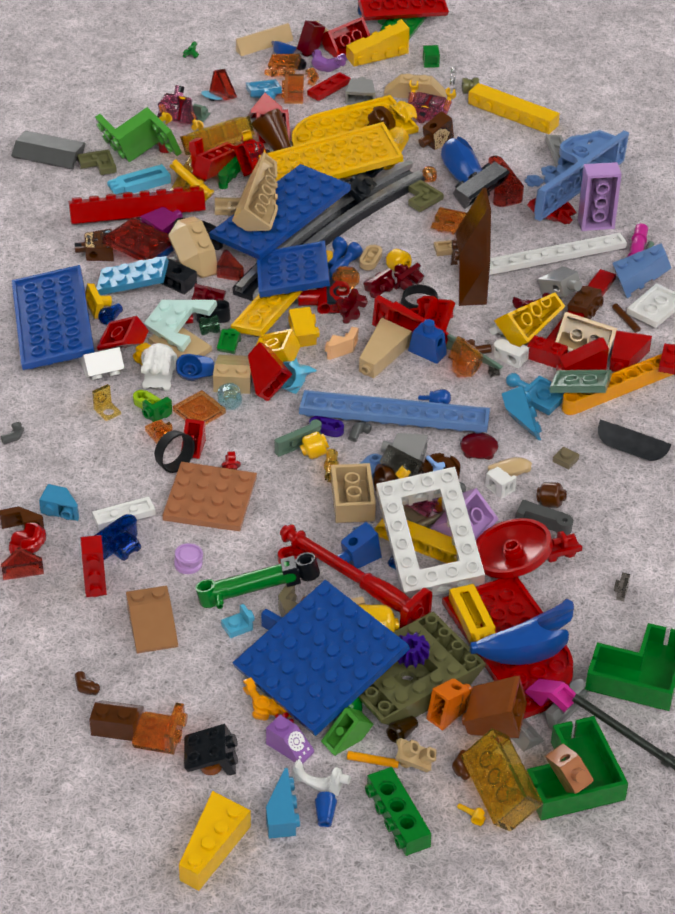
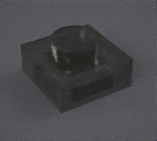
[614,572,630,602]

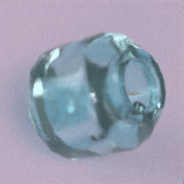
[217,383,242,410]

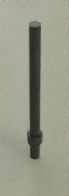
[572,694,675,770]

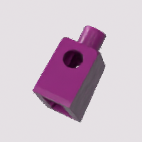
[141,207,183,243]

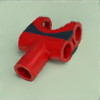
[298,280,350,314]

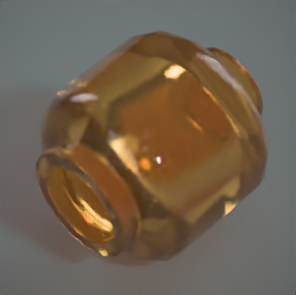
[333,266,360,289]

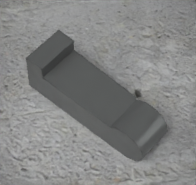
[515,500,574,535]

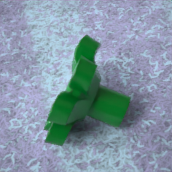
[183,41,199,58]

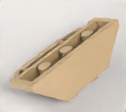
[384,74,446,101]
[168,216,219,278]

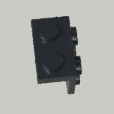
[340,172,377,203]
[184,724,238,775]

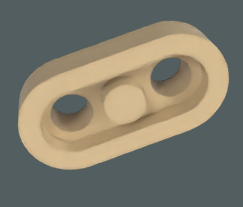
[359,245,382,270]

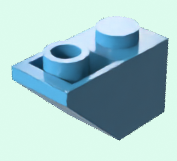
[39,484,79,521]

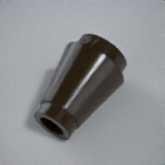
[386,716,418,743]

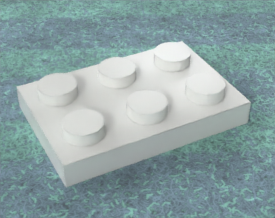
[627,283,675,328]

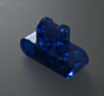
[94,514,141,561]

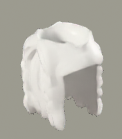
[141,343,178,392]

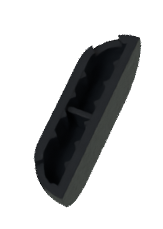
[598,419,672,461]

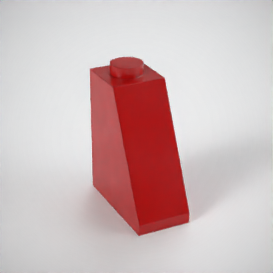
[609,331,652,372]
[556,337,609,371]
[248,342,293,401]

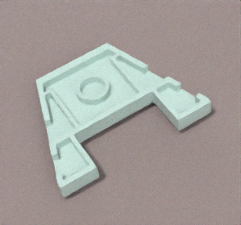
[144,300,217,352]

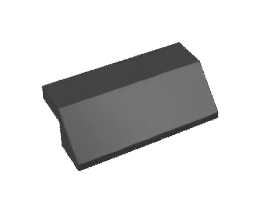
[11,130,86,170]

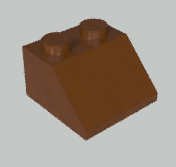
[89,700,144,741]

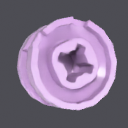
[174,543,203,574]

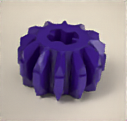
[397,632,430,669]

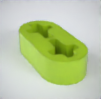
[133,390,161,409]

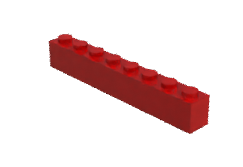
[68,185,206,224]

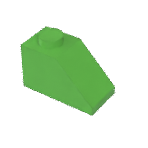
[321,707,374,756]

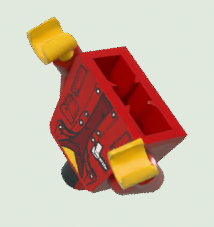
[233,129,270,177]

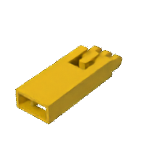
[449,584,496,643]

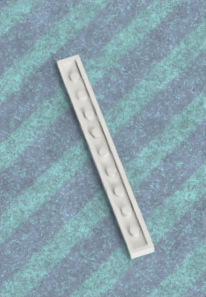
[489,233,627,275]

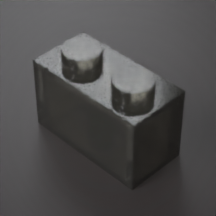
[379,445,424,477]

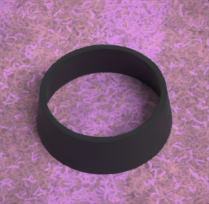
[401,284,438,309]
[154,430,195,473]

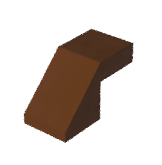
[0,506,44,530]

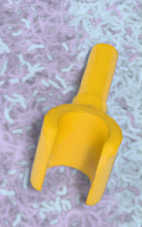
[457,803,485,826]

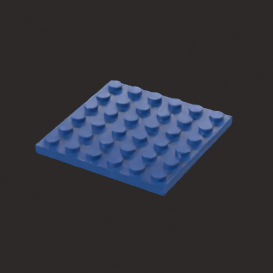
[232,580,410,736]

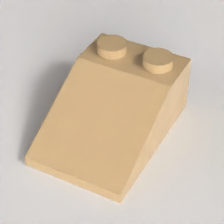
[213,354,252,394]

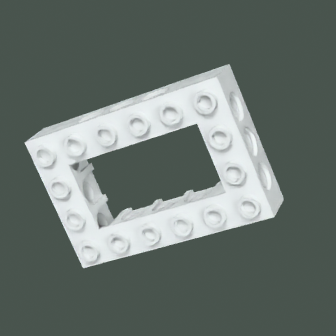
[376,467,485,598]

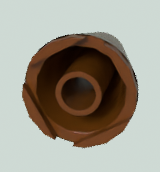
[251,108,291,151]

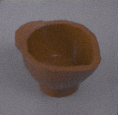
[374,464,399,492]

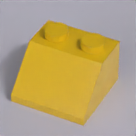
[255,329,301,362]

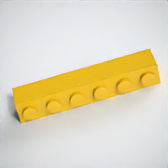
[468,83,560,134]

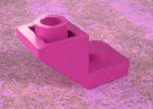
[525,679,576,713]

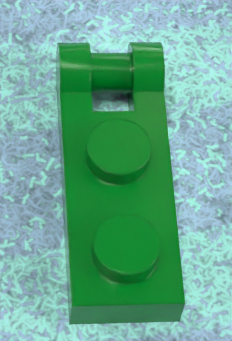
[218,156,241,189]

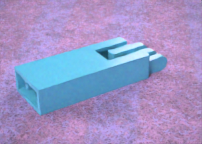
[107,164,171,194]

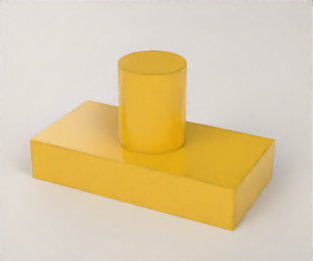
[85,283,112,319]

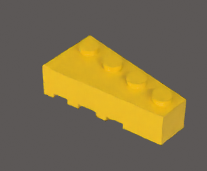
[346,19,410,67]
[494,292,565,347]
[179,791,251,891]

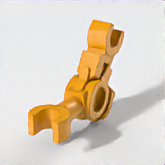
[243,677,292,721]

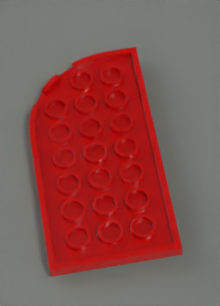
[442,577,573,719]

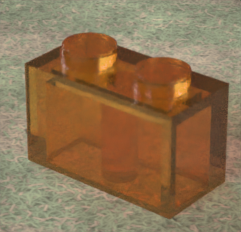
[281,74,304,104]

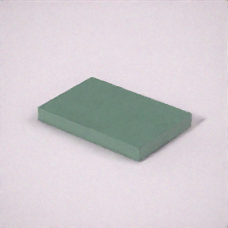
[550,370,612,393]

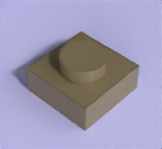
[553,447,580,470]

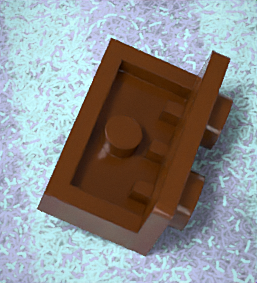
[567,286,604,319]

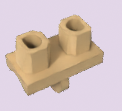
[215,197,240,216]
[396,738,436,772]

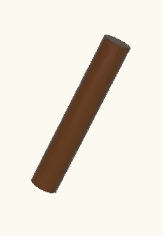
[612,303,641,333]

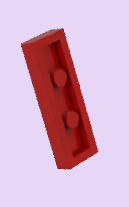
[307,72,351,101]

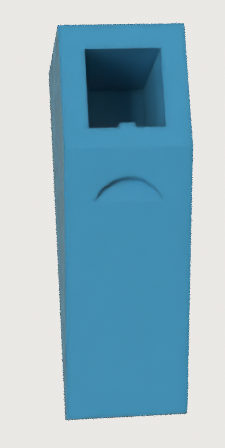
[502,386,542,440]
[266,768,300,839]

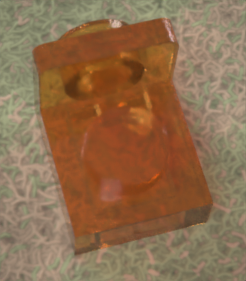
[145,419,173,444]

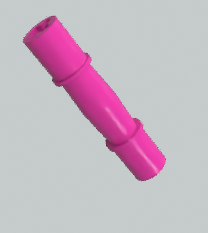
[627,223,648,257]

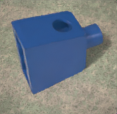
[408,319,447,364]
[337,522,382,569]

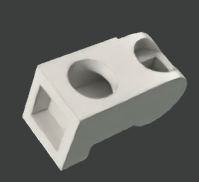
[494,339,529,369]

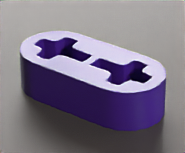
[309,416,344,437]

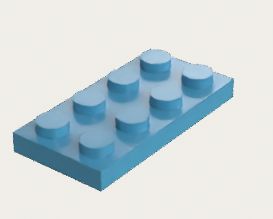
[96,256,169,295]

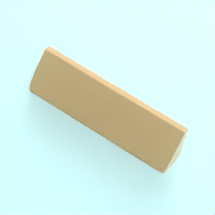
[236,23,293,56]

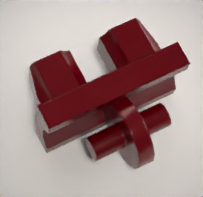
[394,262,425,290]
[363,268,396,298]
[191,283,226,301]
[336,288,368,324]

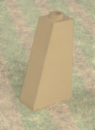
[359,318,412,378]

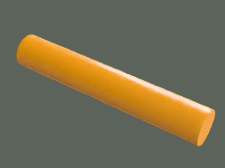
[347,751,399,768]

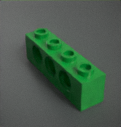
[365,767,432,856]

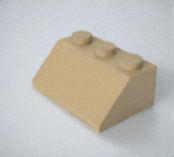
[555,312,617,355]

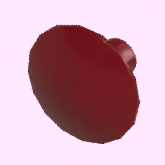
[460,433,499,460]

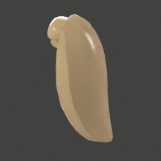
[488,457,532,477]

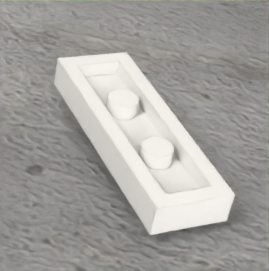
[92,497,156,530]

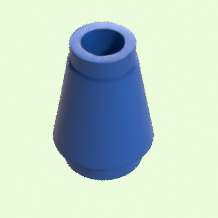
[315,792,337,827]

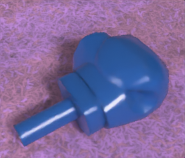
[418,389,451,404]

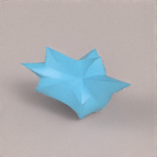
[281,358,317,394]

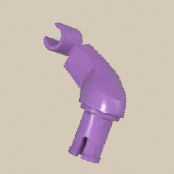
[311,49,347,72]

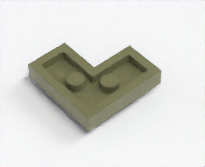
[77,149,117,175]
[408,179,444,212]

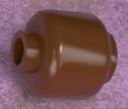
[537,482,567,508]

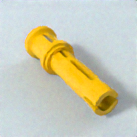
[169,159,215,202]

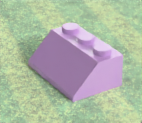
[430,488,498,540]

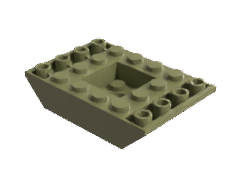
[359,611,486,725]

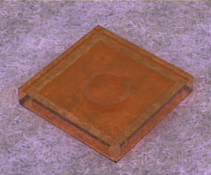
[173,390,226,425]

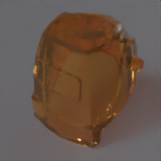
[448,336,483,377]

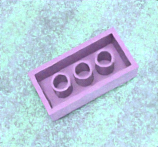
[578,162,622,231]

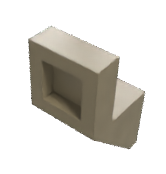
[278,585,298,618]

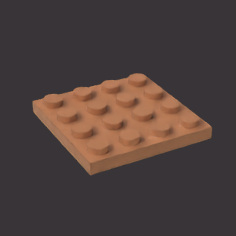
[163,462,257,531]

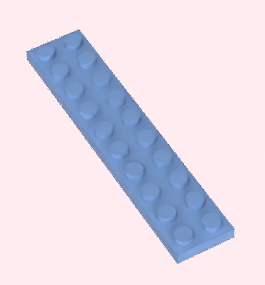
[299,390,490,433]

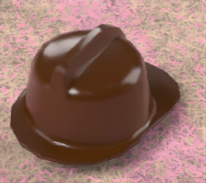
[367,106,396,129]

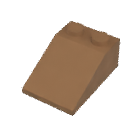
[126,585,178,654]

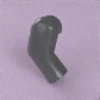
[1,422,24,445]

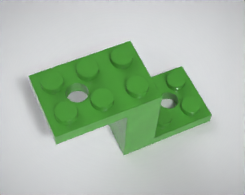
[95,107,182,162]

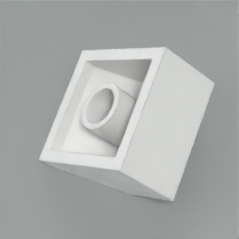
[79,347,125,380]

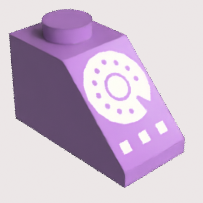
[266,715,314,764]

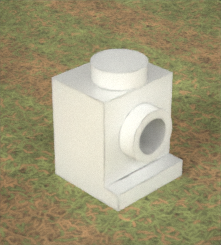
[485,467,517,499]

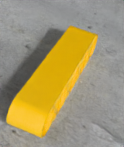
[375,518,457,564]

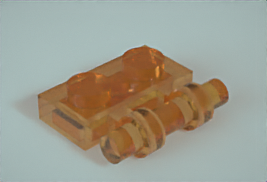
[264,54,301,77]
[431,207,467,235]

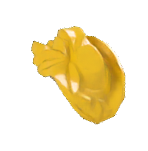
[389,101,417,123]

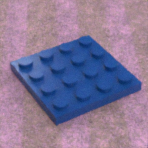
[257,241,330,298]

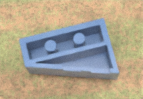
[613,243,671,298]

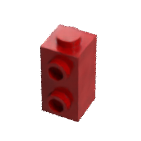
[527,335,568,368]

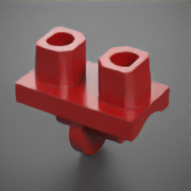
[547,531,582,563]

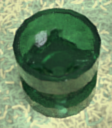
[199,315,220,335]

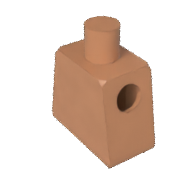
[545,744,594,794]

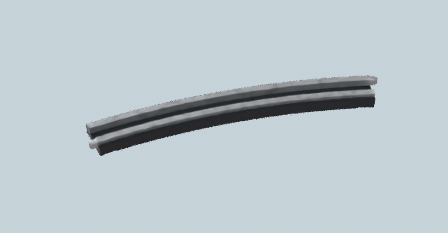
[233,161,425,301]

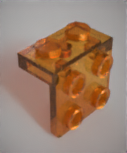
[132,703,188,754]

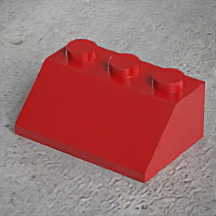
[321,16,370,57]

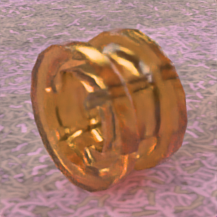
[422,166,437,182]

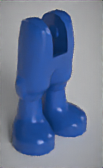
[328,237,363,280]

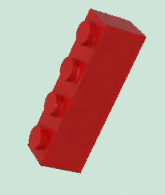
[192,142,236,180]

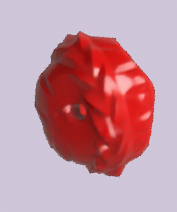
[9,523,47,554]

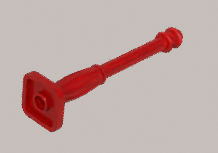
[280,524,432,629]

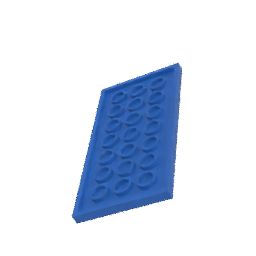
[209,164,351,260]
[12,265,95,370]

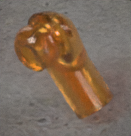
[305,67,319,86]

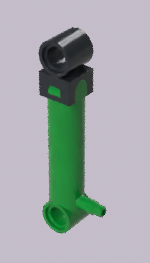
[195,552,320,609]

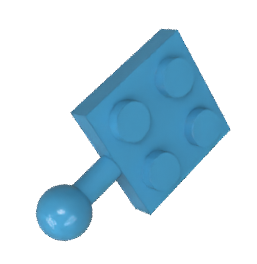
[246,79,282,100]
[506,373,564,415]

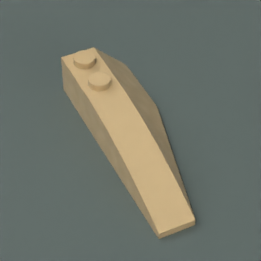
[232,152,278,231]

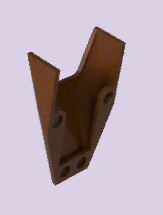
[450,188,491,306]

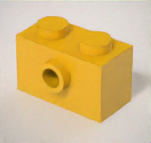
[288,307,320,347]

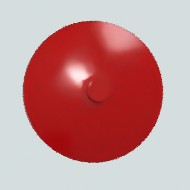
[476,518,553,579]

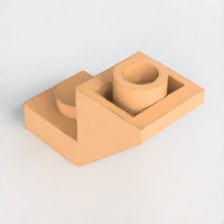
[325,327,358,360]

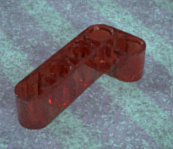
[488,155,524,207]

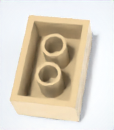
[331,463,376,523]

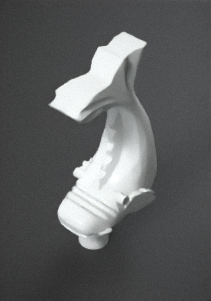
[289,759,351,796]

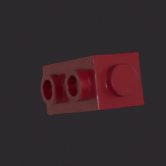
[297,20,326,56]

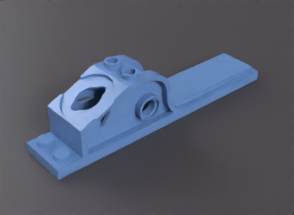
[534,130,629,221]

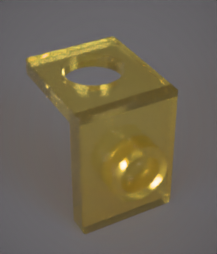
[92,384,122,421]

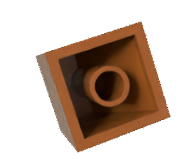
[462,676,527,738]

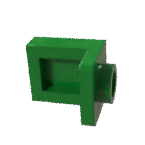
[142,397,172,423]

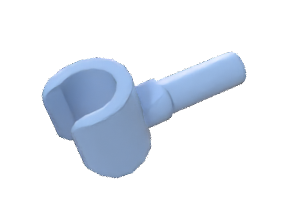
[426,455,445,471]

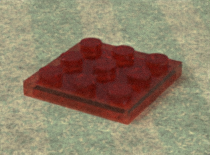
[102,217,172,261]

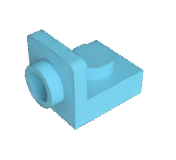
[221,604,255,638]

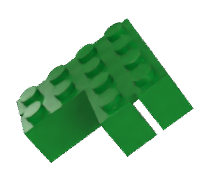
[585,623,675,711]
[525,716,628,821]

